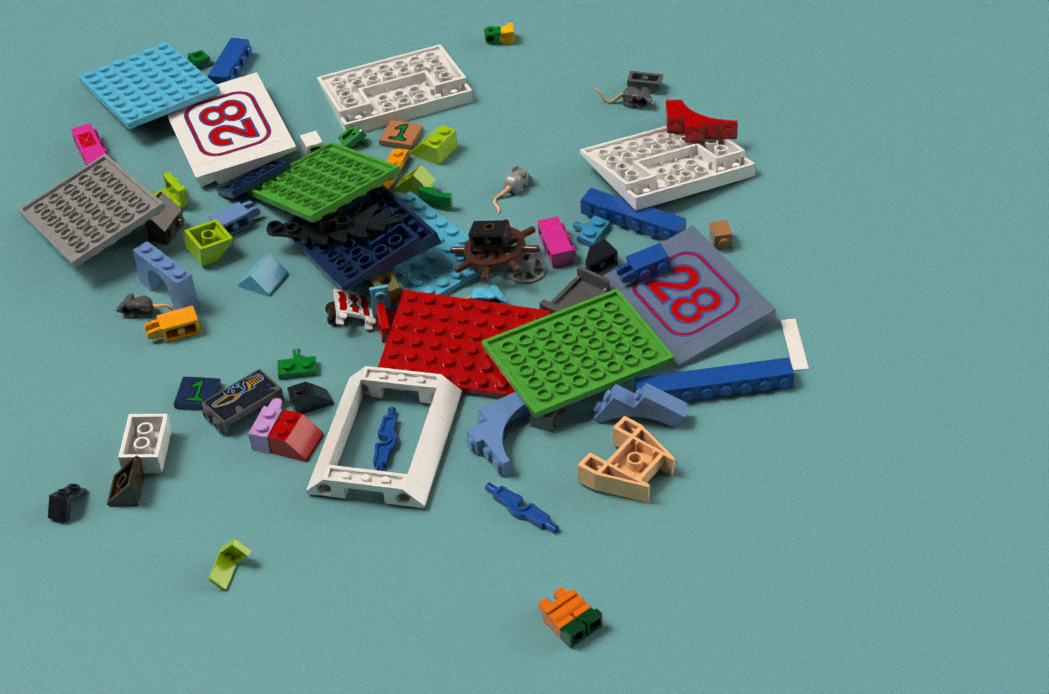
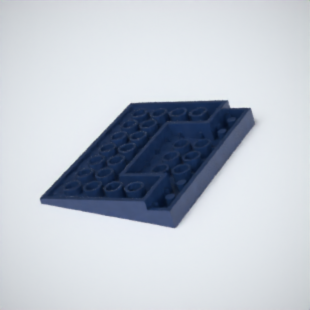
[285,184,441,291]

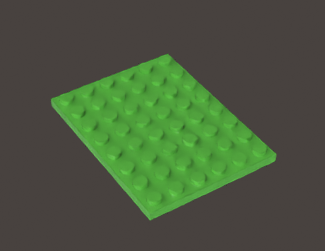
[247,142,402,222]
[482,288,674,418]

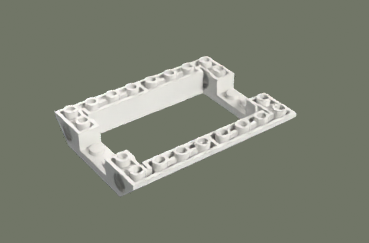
[306,366,462,508]

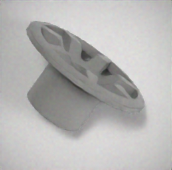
[506,253,546,283]

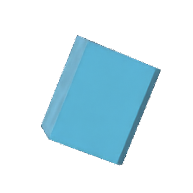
[238,253,288,297]

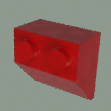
[268,410,324,462]

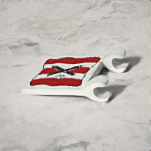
[333,289,376,331]

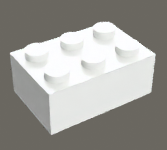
[118,414,172,474]

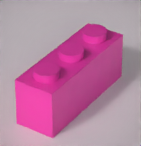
[537,216,576,268]

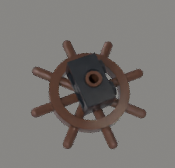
[450,219,541,281]

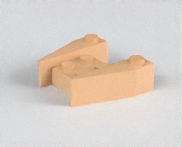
[577,416,675,503]

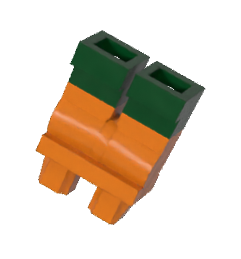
[538,587,602,649]

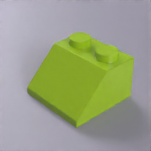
[410,125,458,165]
[184,219,233,266]

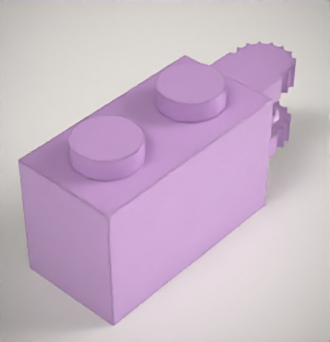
[248,398,284,454]

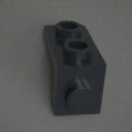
[48,484,87,522]

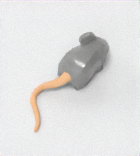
[493,165,529,214]

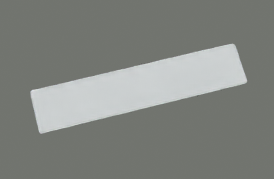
[781,319,809,370]

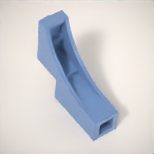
[593,383,687,428]

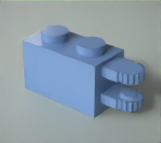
[208,201,260,236]

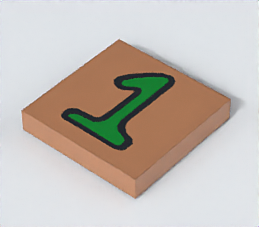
[379,120,423,150]

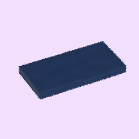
[217,160,291,198]

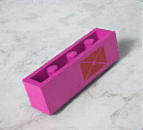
[71,123,108,166]

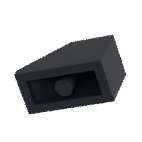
[585,239,618,274]
[287,381,333,414]

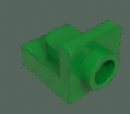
[338,125,368,148]

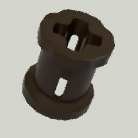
[325,301,339,326]

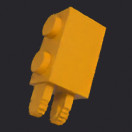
[144,306,201,343]

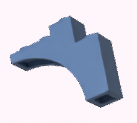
[466,392,530,478]

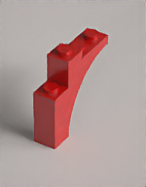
[665,100,738,143]

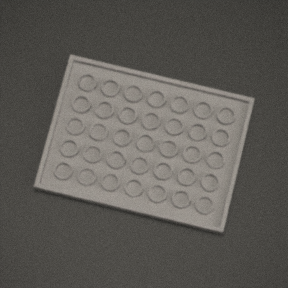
[18,153,166,267]

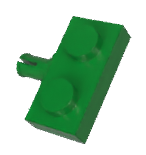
[277,348,317,379]

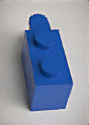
[616,243,671,284]

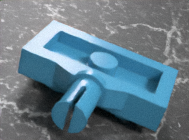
[573,215,610,247]

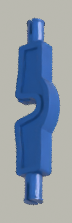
[373,407,397,471]
[485,482,559,534]

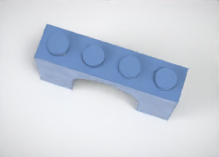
[133,241,199,310]

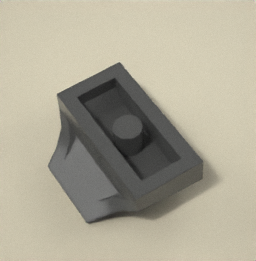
[627,71,663,94]

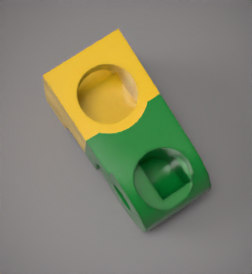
[484,22,515,45]

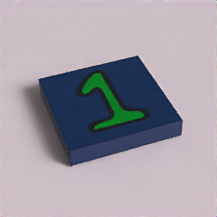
[174,376,221,410]

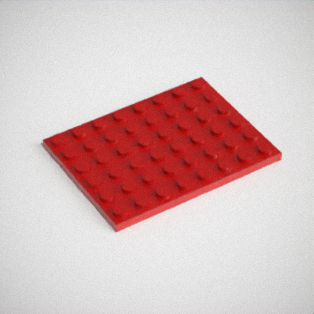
[378,290,551,398]

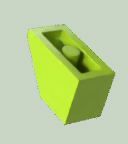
[394,165,436,197]

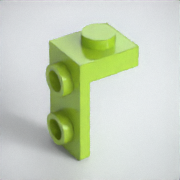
[208,538,251,590]

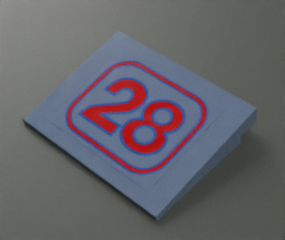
[603,225,776,369]

